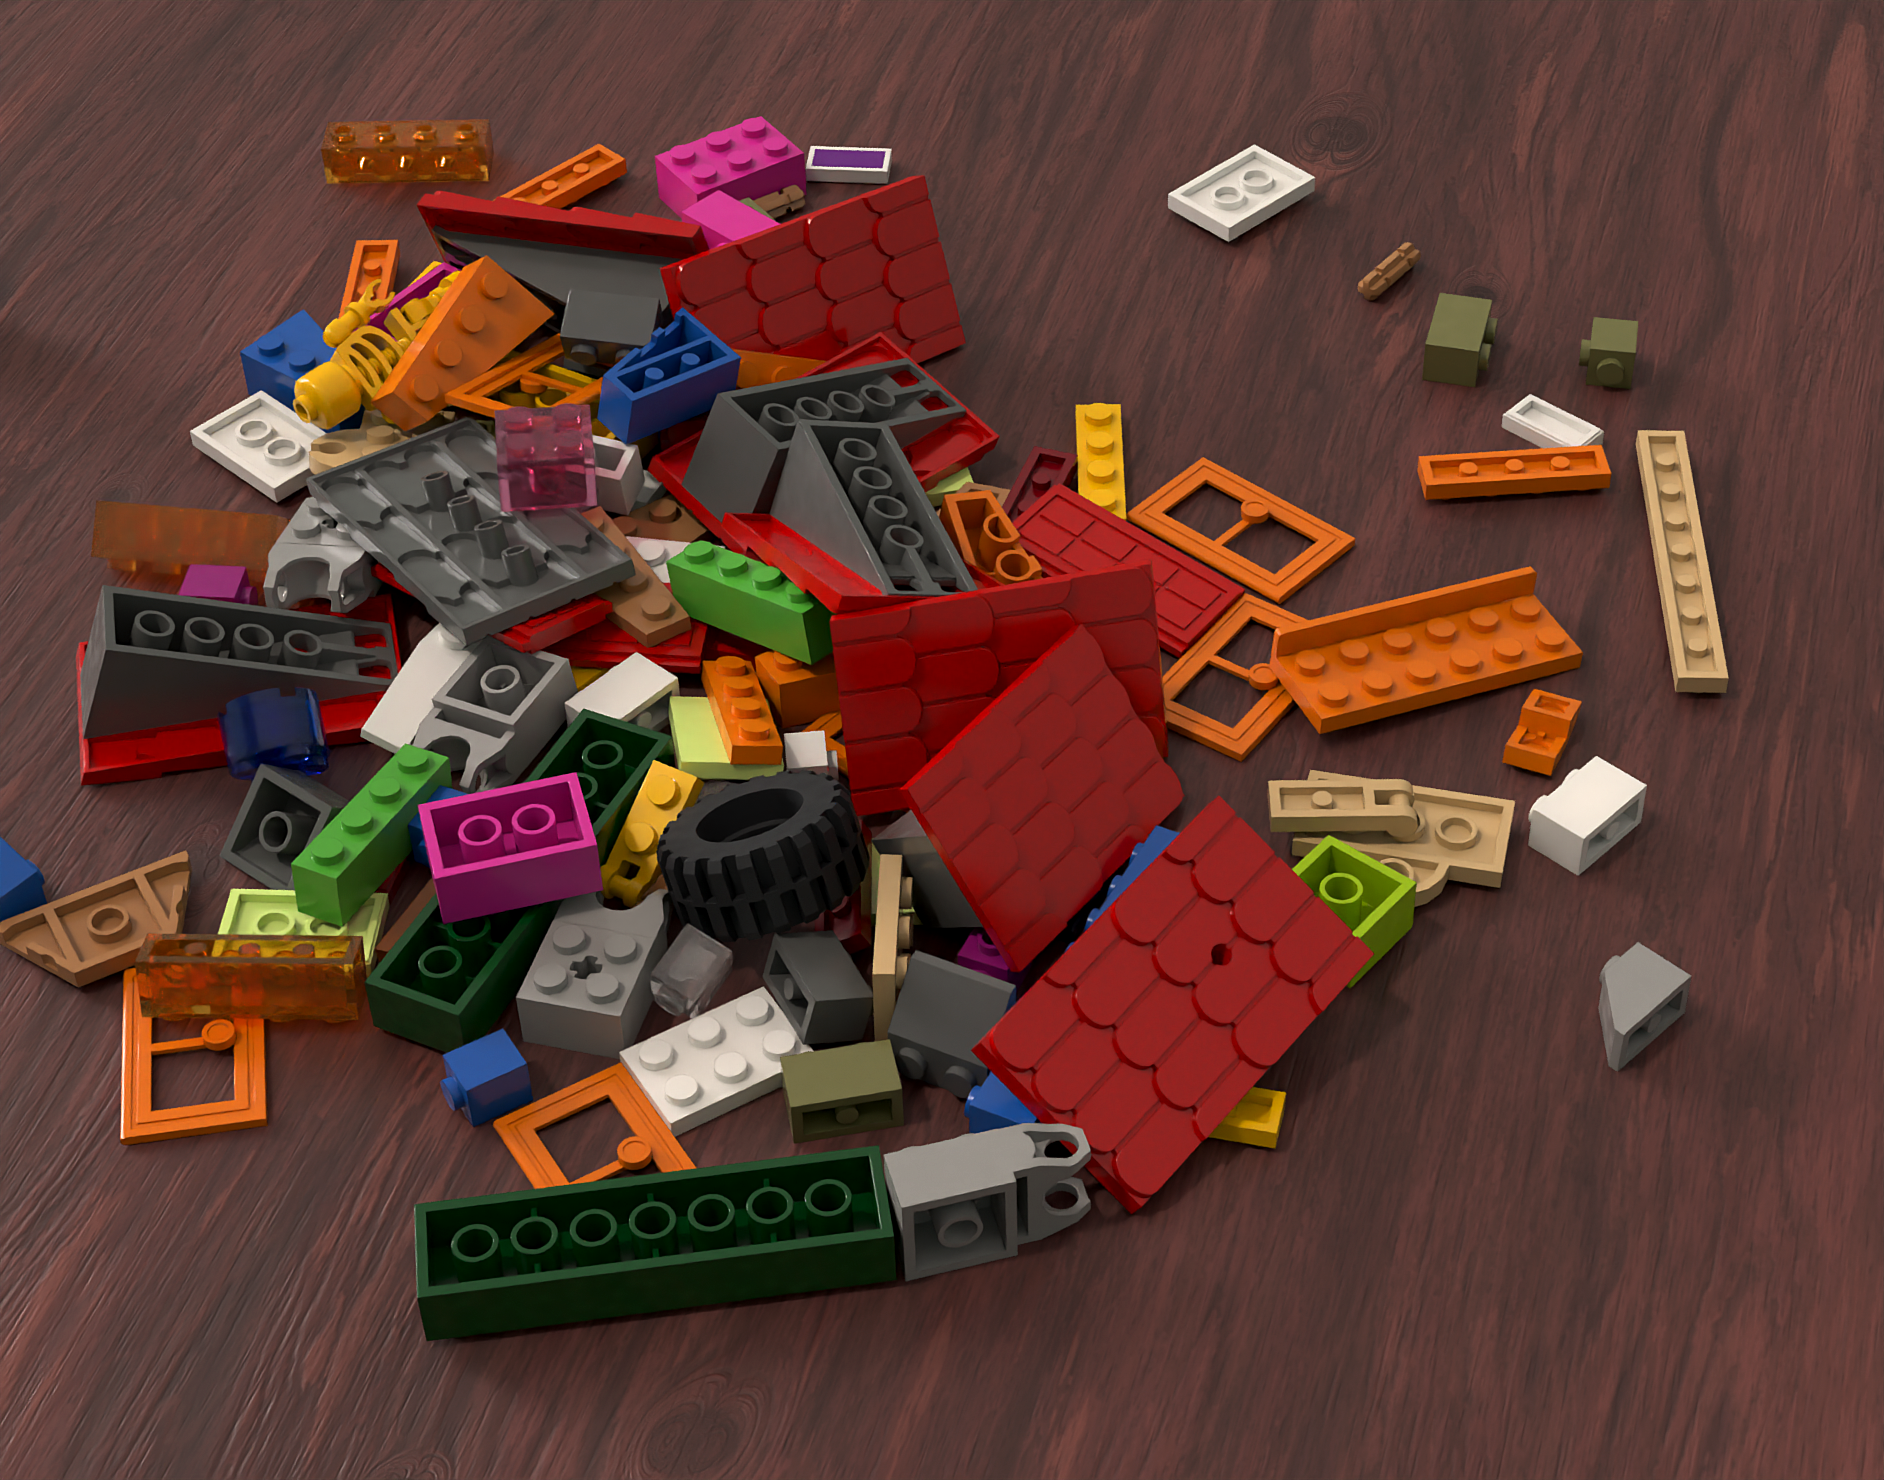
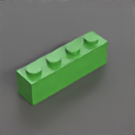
[666,540,839,665]
[291,743,453,927]

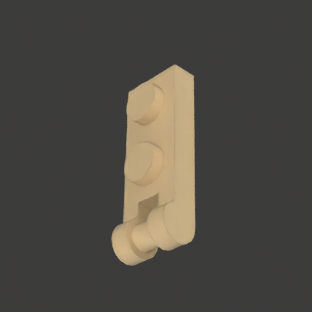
[1267,779,1418,838]

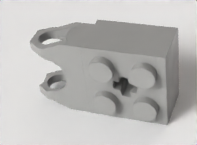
[263,497,384,613]
[412,635,578,794]
[516,889,673,1059]
[884,1123,1091,1281]

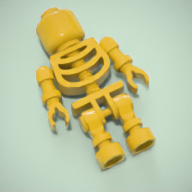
[293,270,460,430]

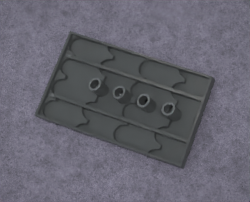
[305,416,636,645]

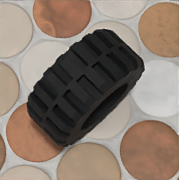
[656,770,870,942]

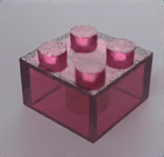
[495,403,598,512]

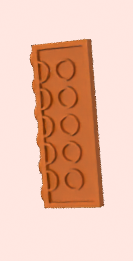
[1269,566,1583,734]

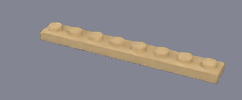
[1636,430,1729,693]

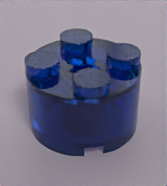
[217,687,330,782]

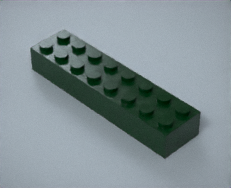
[364,708,676,1053]
[414,1145,897,1341]

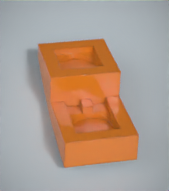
[1502,689,1582,776]

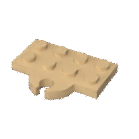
[309,409,455,475]
[1292,770,1515,907]

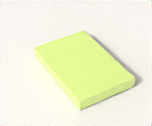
[668,696,784,781]
[210,889,389,978]

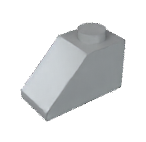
[1598,942,1691,1072]

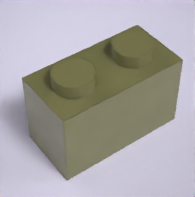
[1422,293,1498,387]
[780,1039,904,1144]

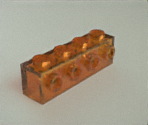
[321,119,494,183]
[91,500,291,583]
[135,933,367,1023]

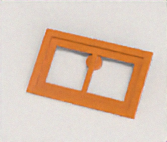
[445,332,616,432]
[1126,457,1355,604]
[1163,593,1308,762]
[120,958,268,1145]
[493,1062,696,1189]

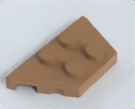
[0,850,192,988]

